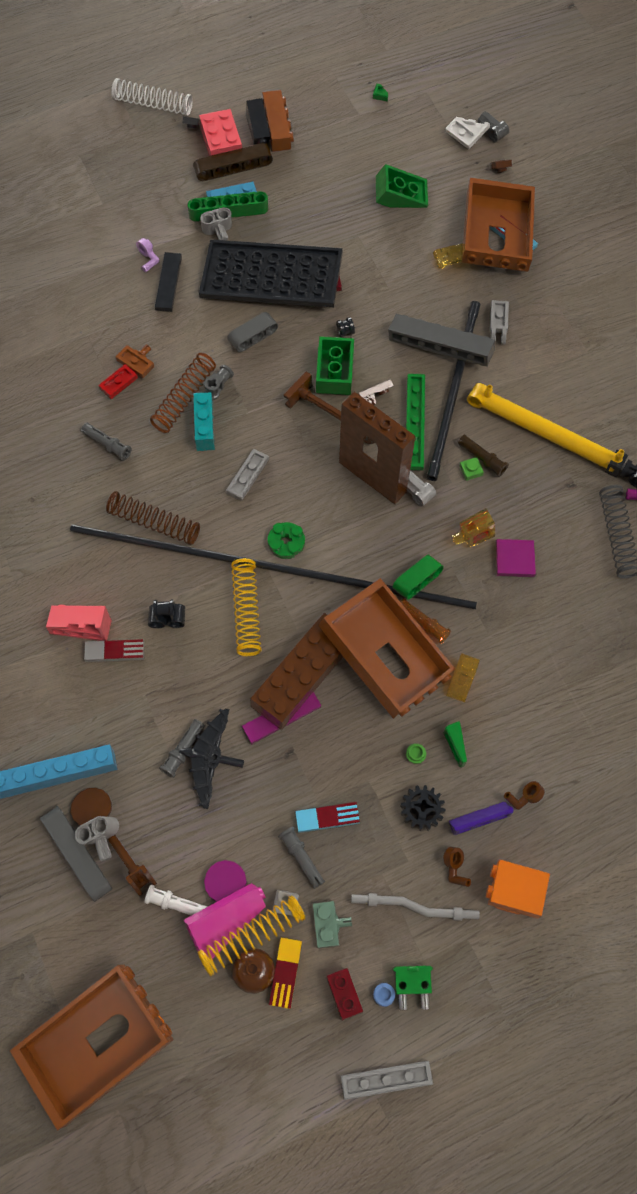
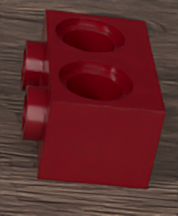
[326,968,363,1021]

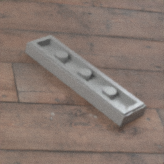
[341,1061,433,1100]

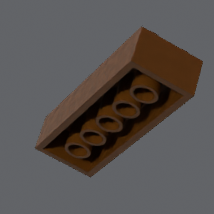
[250,613,343,730]

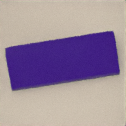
[449,802,514,835]

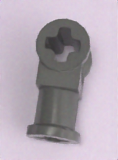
[204,365,234,400]

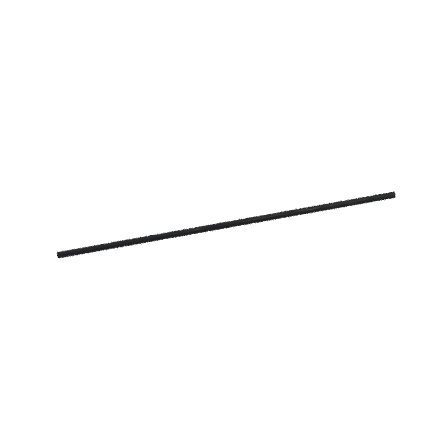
[70,524,477,609]

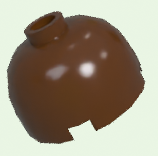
[232,948,275,994]

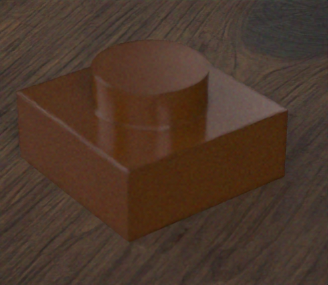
[491,159,512,172]

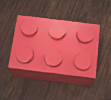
[199,109,242,156]

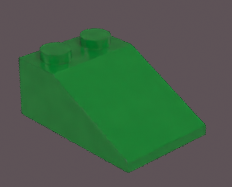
[376,164,428,208]

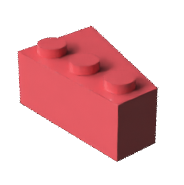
[46,605,112,641]

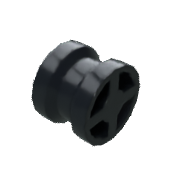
[336,317,355,338]

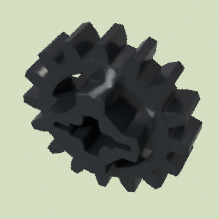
[400,785,446,831]

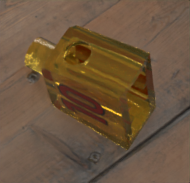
[451,508,495,547]

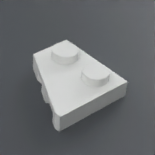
[445,117,490,149]

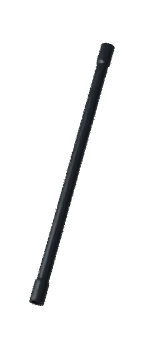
[427,301,481,481]

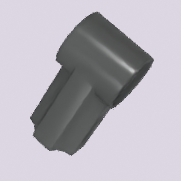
[477,111,509,142]

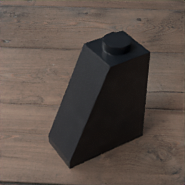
[245,98,270,145]

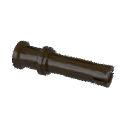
[458,434,509,477]

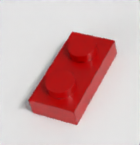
[99,364,138,399]

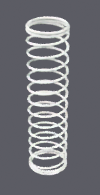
[112,78,192,116]

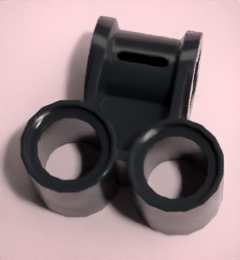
[148,599,185,629]

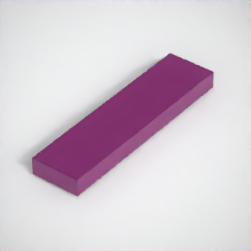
[242,692,321,745]

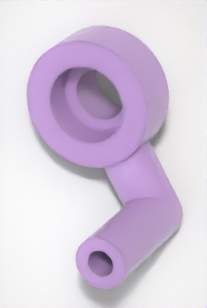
[136,238,159,272]

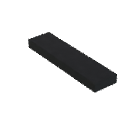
[155,252,182,312]

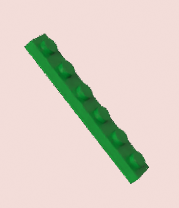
[406,374,425,470]

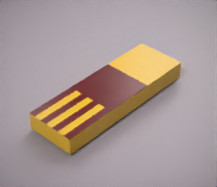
[269,938,302,1009]

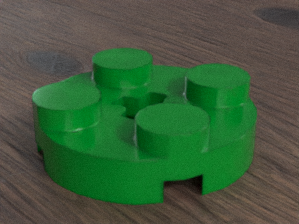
[268,522,305,559]

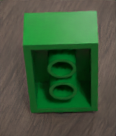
[316,336,354,395]

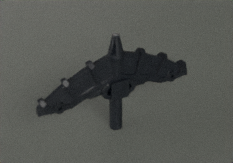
[179,709,244,809]

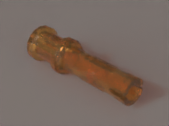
[400,598,451,644]

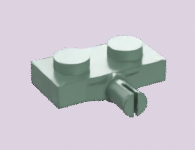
[313,901,352,949]

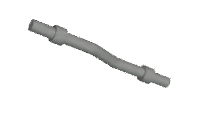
[351,893,480,921]

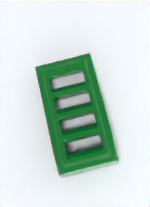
[443,721,467,768]

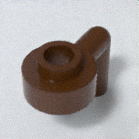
[504,781,545,810]
[443,847,471,887]

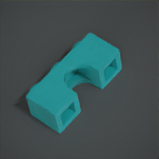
[193,392,215,451]

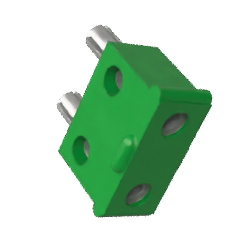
[392,966,433,1010]

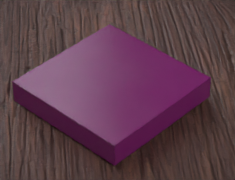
[496,539,536,577]

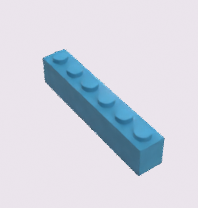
[0,744,118,799]

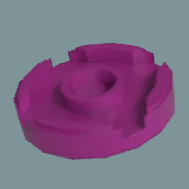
[204,860,247,902]

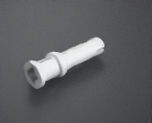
[145,885,207,916]

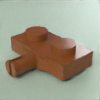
[116,344,154,378]

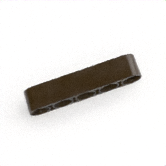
[193,143,273,181]

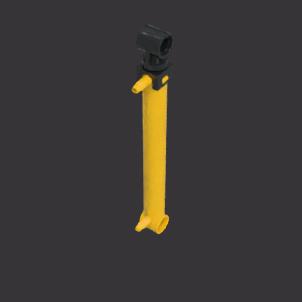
[467,383,637,488]

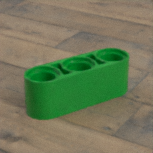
[393,554,444,600]

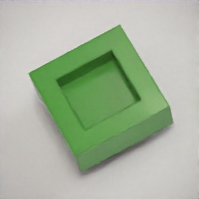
[459,457,484,481]

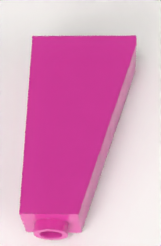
[183,883,266,959]

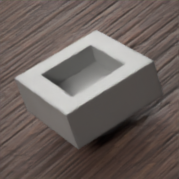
[272,890,299,916]

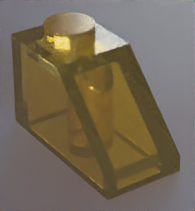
[446,653,480,702]

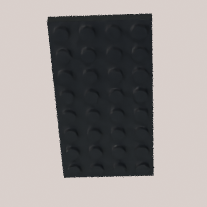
[199,239,343,308]

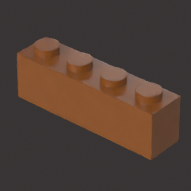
[262,90,294,152]

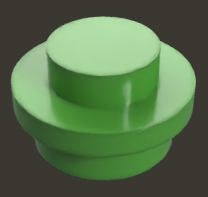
[406,744,426,764]

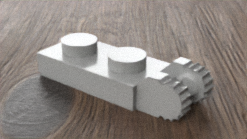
[490,300,509,345]

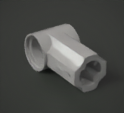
[407,471,437,507]

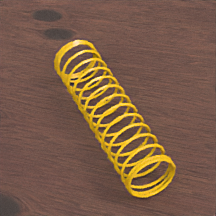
[231,558,262,656]
[197,895,305,977]

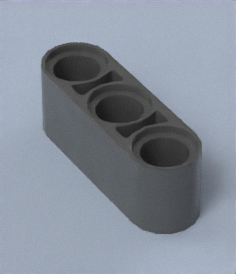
[227,312,278,352]

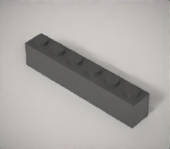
[388,314,495,367]

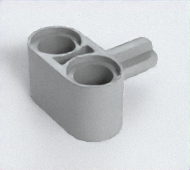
[201,208,232,240]
[75,816,119,861]

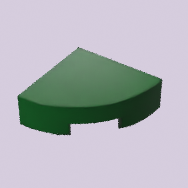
[373,83,388,102]

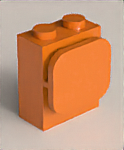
[486,860,550,919]

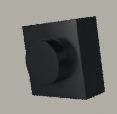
[182,116,200,128]

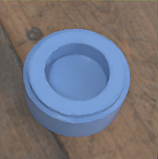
[373,983,395,1007]

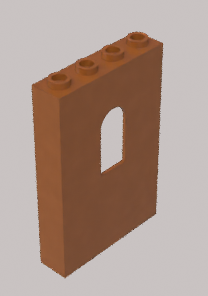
[462,178,535,272]
[318,578,455,719]
[10,965,174,1131]

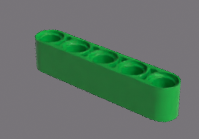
[187,191,268,222]

